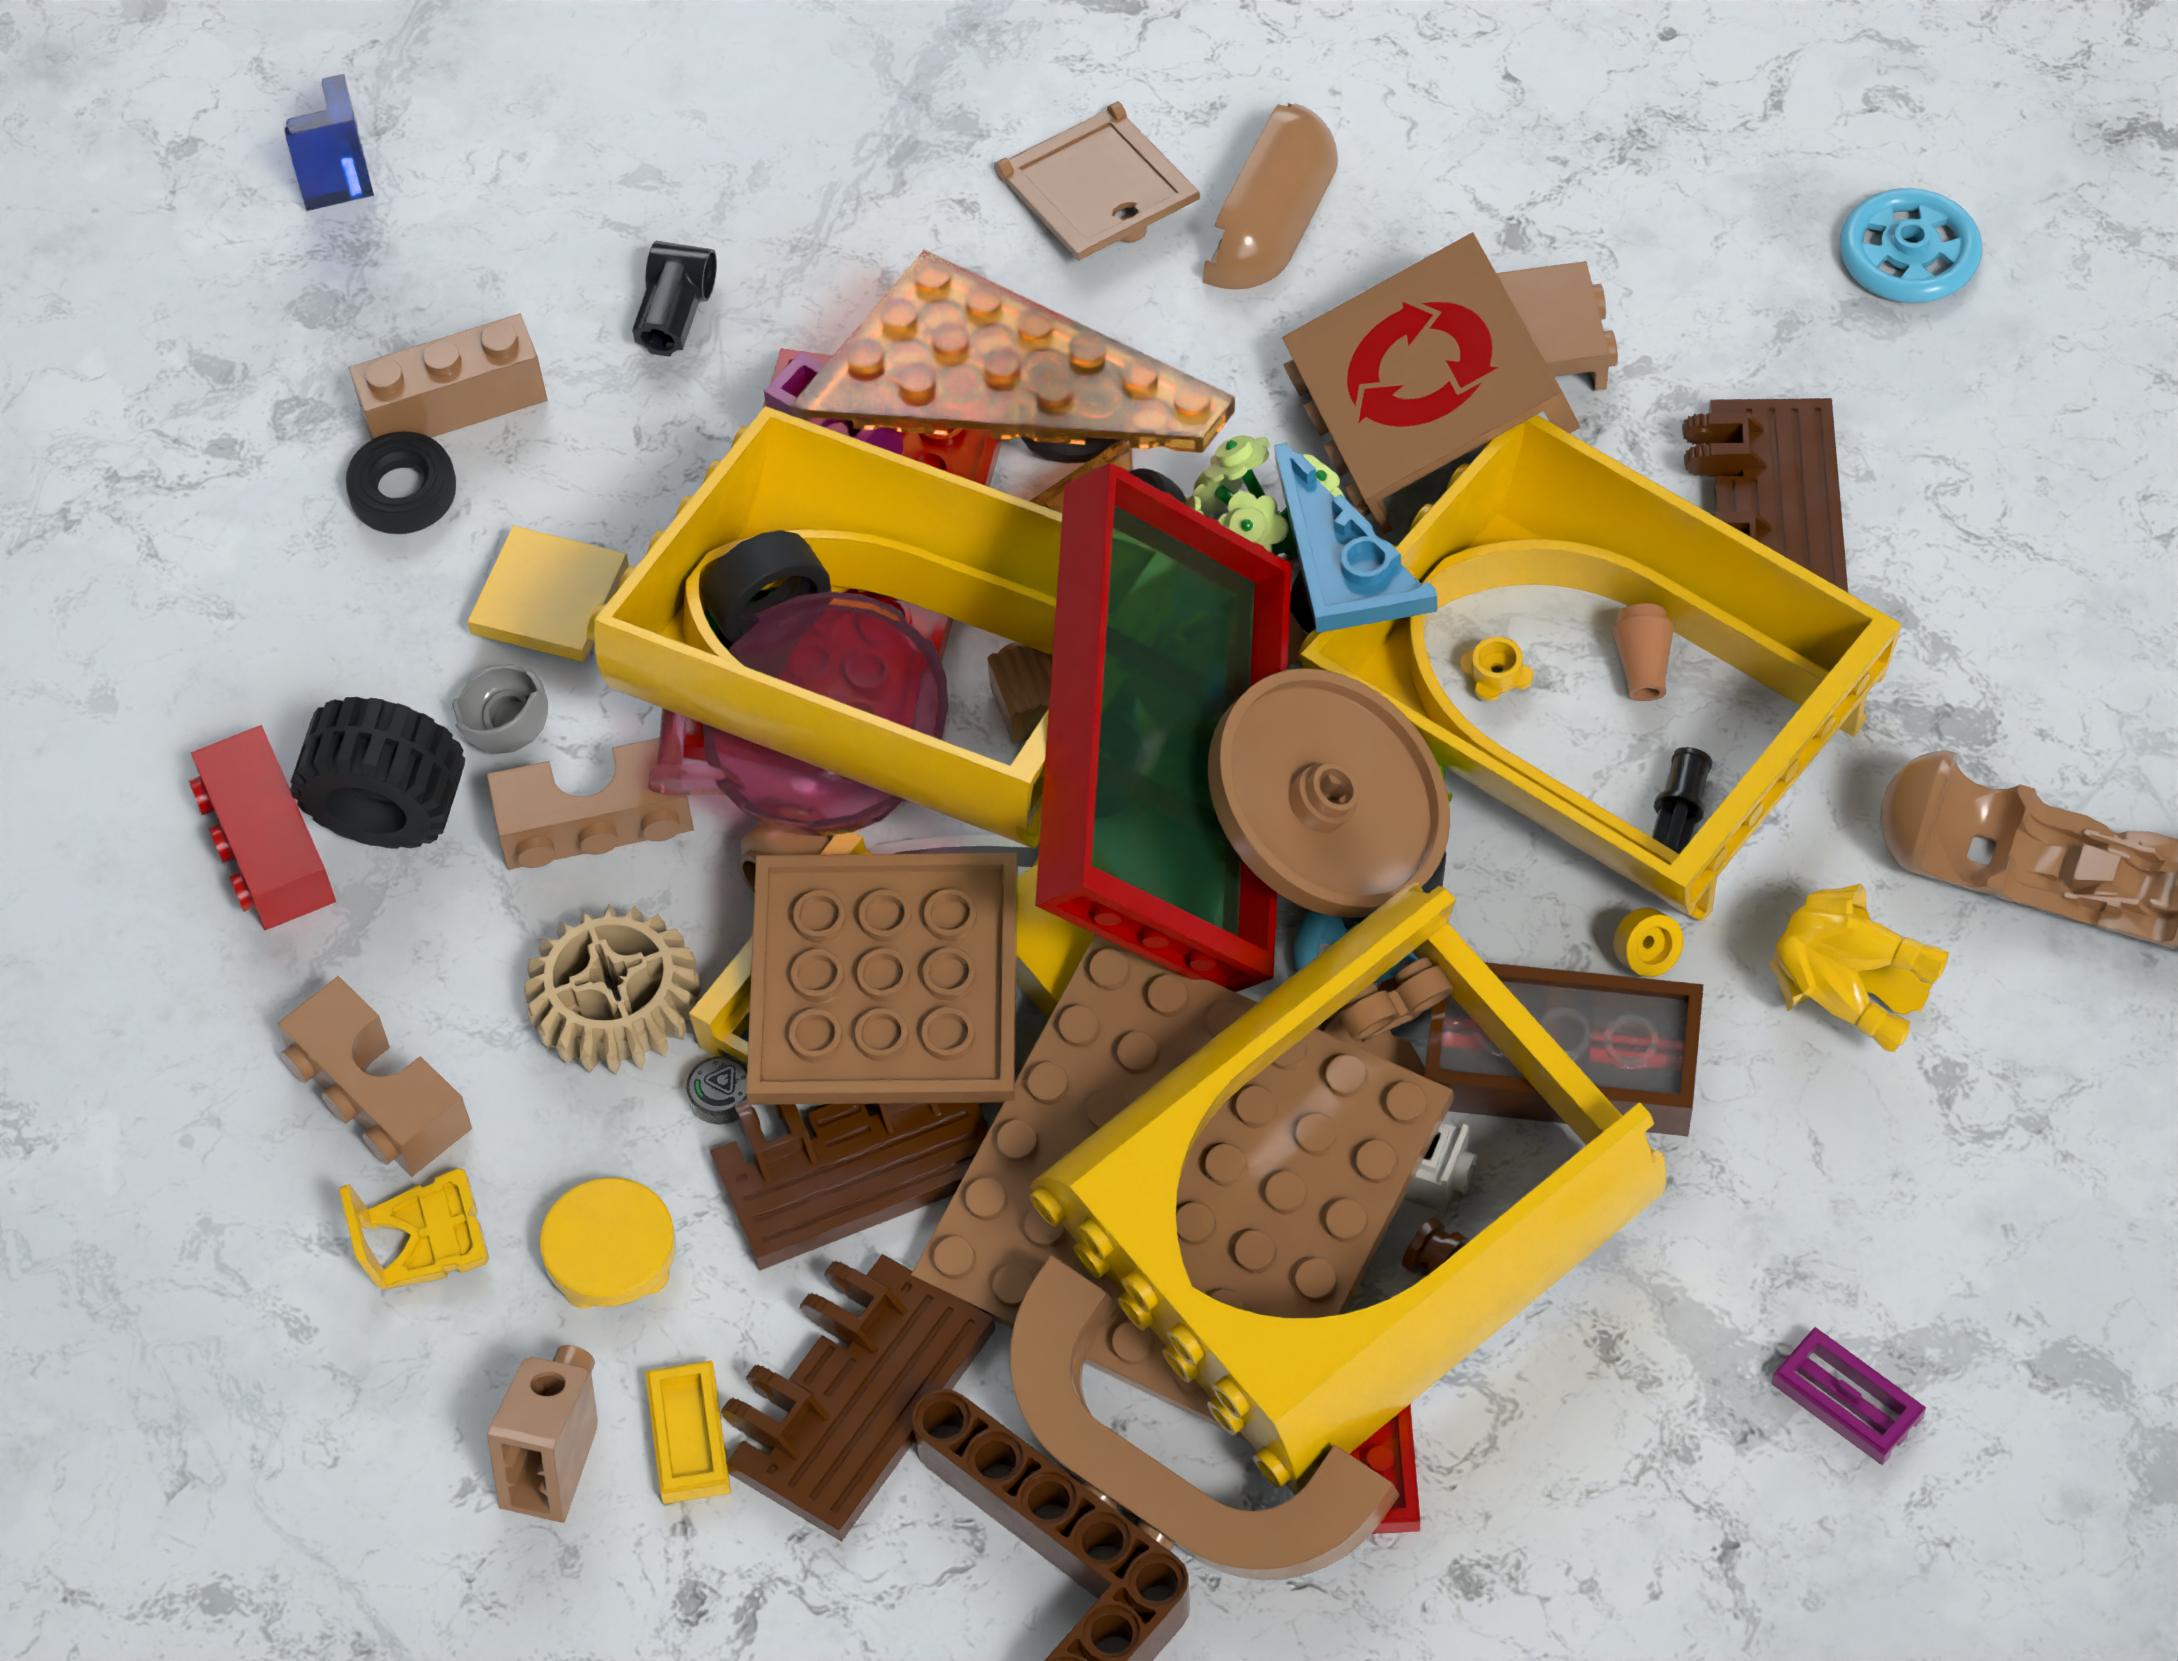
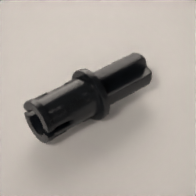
[1652,747,1713,854]

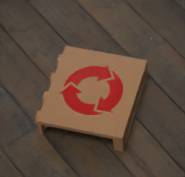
[1282,232,1581,534]

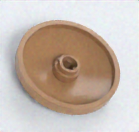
[1208,668,1450,918]

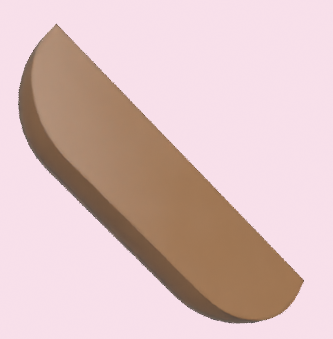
[1203,103,1338,289]

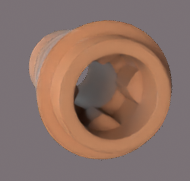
[1611,603,1674,701]

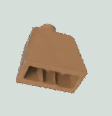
[487,1345,598,1523]

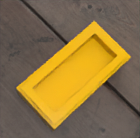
[645,1360,731,1505]

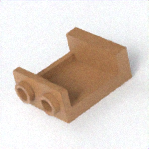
[1496,261,1618,391]

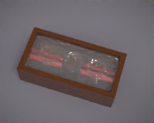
[1424,962,1704,1137]

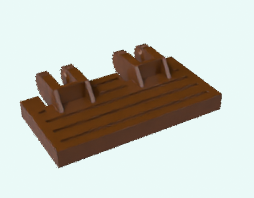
[1682,398,1848,593]
[710,1099,989,1271]
[721,1254,995,1542]

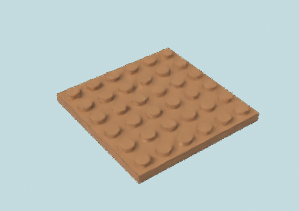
[911,934,1454,1441]

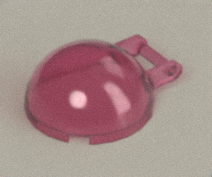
[648,591,950,837]

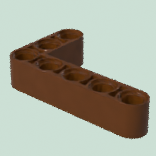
[912,1389,1190,1661]

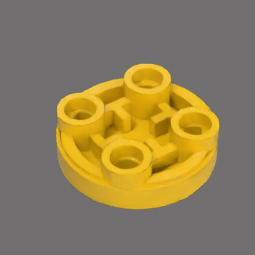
[540,1177,676,1308]

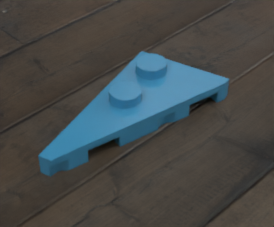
[1274,443,1437,633]

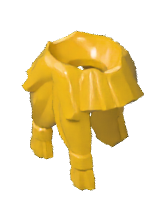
[1769,884,1950,1052]

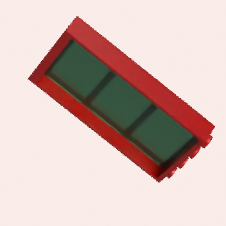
[1035,463,1292,992]

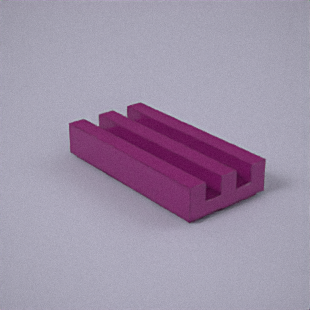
[1771,1327,1926,1466]

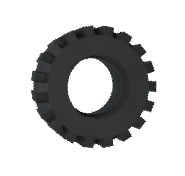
[290,697,465,849]

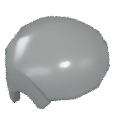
[452,664,548,754]

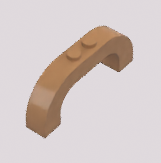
[1010,1255,1399,1580]

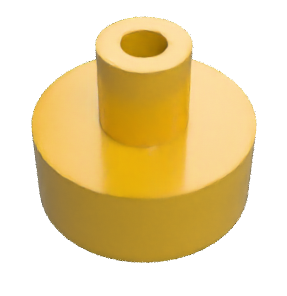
[1614,907,1683,977]

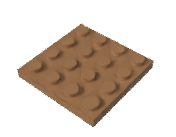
[746,853,1018,1105]

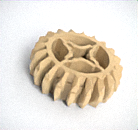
[524,904,701,1074]

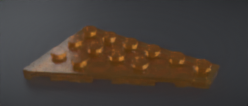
[792,250,1235,453]

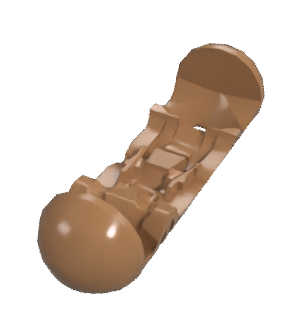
[1880,750,2178,949]

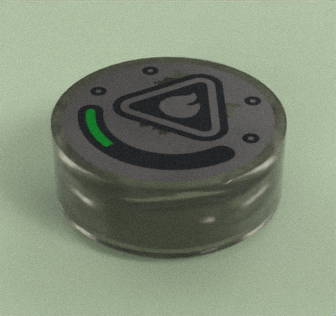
[686,1056,751,1125]

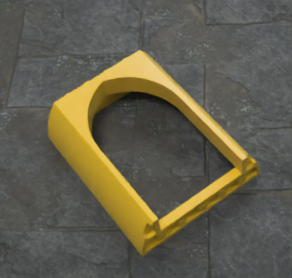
[587,406,1177,849]
[1298,415,1902,921]
[1029,883,1666,1495]

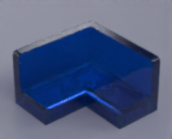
[284,74,374,211]

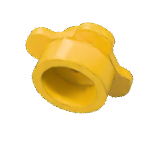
[1460,637,1534,701]

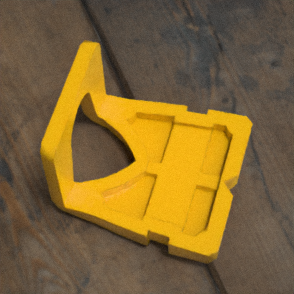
[339,1168,489,1290]

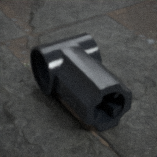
[632,240,717,357]

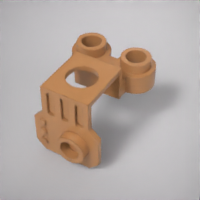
[1318,957,1454,1077]

